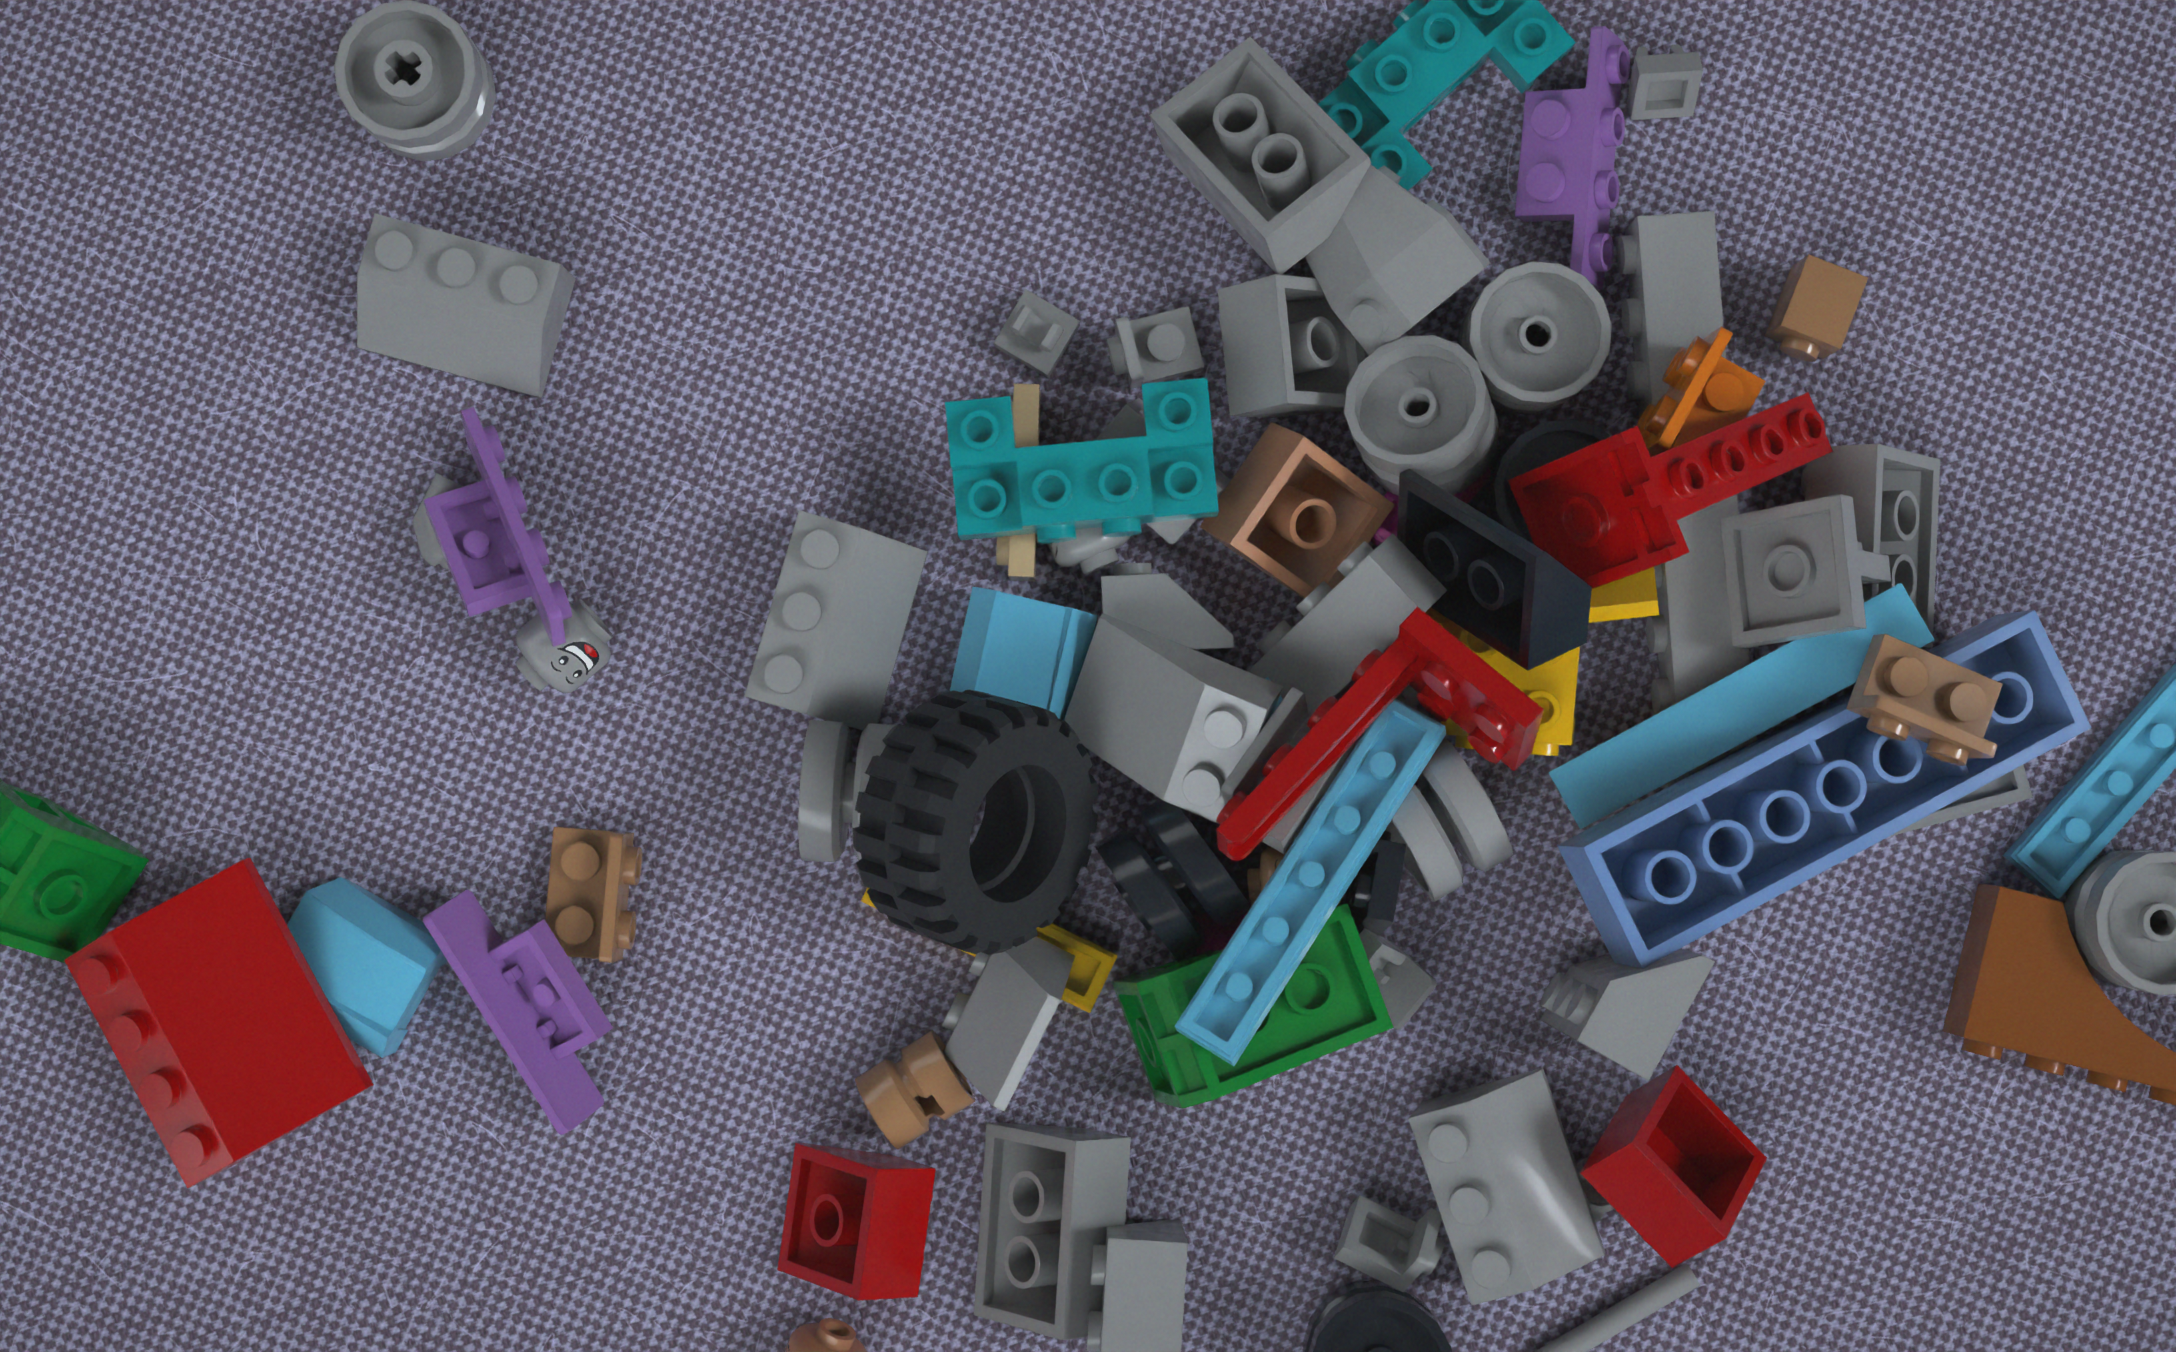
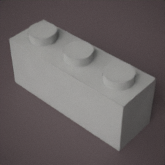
[1247,533,1447,717]

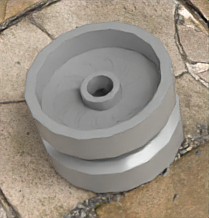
[334,0,496,162]
[1458,261,1612,415]
[1344,335,1499,496]
[798,720,896,862]
[1385,737,1513,902]
[2064,849,2176,995]

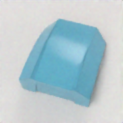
[950,587,1098,720]
[287,877,448,1058]

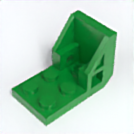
[0,778,149,963]
[1112,903,1394,1109]

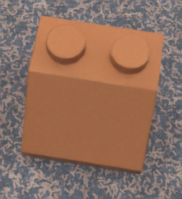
[1199,422,1394,599]

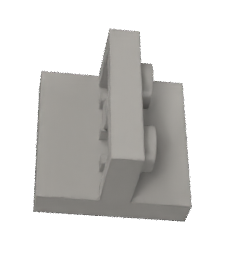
[1720,494,1891,648]

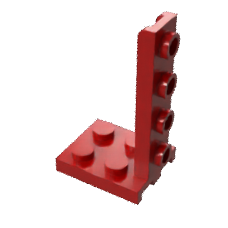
[1508,392,1833,589]
[1216,606,1544,861]

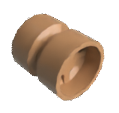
[855,1030,976,1149]

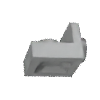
[1106,306,1204,389]

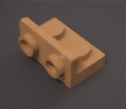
[1846,634,2003,766]
[545,826,642,963]

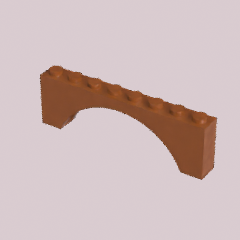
[1942,884,2176,1105]

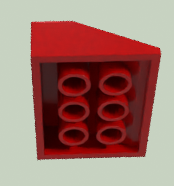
[64,858,374,1189]

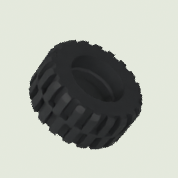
[853,690,1098,955]

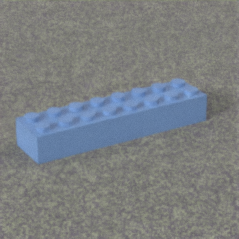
[1557,610,2092,969]

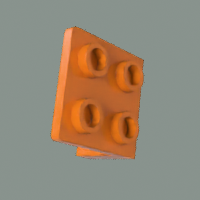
[1635,326,1766,457]

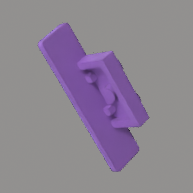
[1515,26,1630,289]
[424,407,572,647]
[423,890,613,1135]

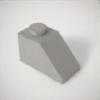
[1101,563,1233,652]

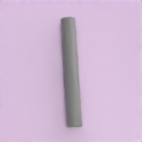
[1535,1263,1700,1352]

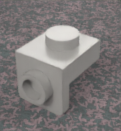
[1359,928,1437,1030]
[1334,1195,1444,1292]

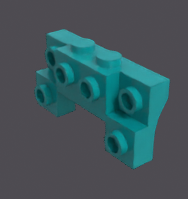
[1318,0,1576,191]
[945,378,1219,543]

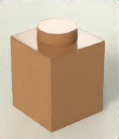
[1765,254,1868,362]

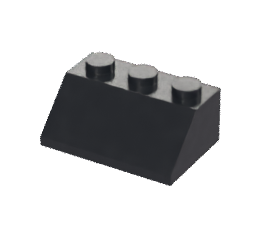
[1397,469,1592,671]

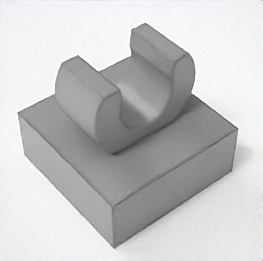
[1626,44,1703,120]
[993,289,1080,378]

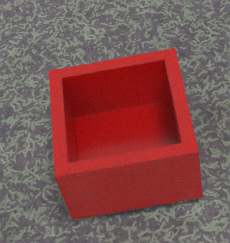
[1580,1065,1767,1268]

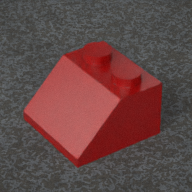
[777,1143,936,1301]

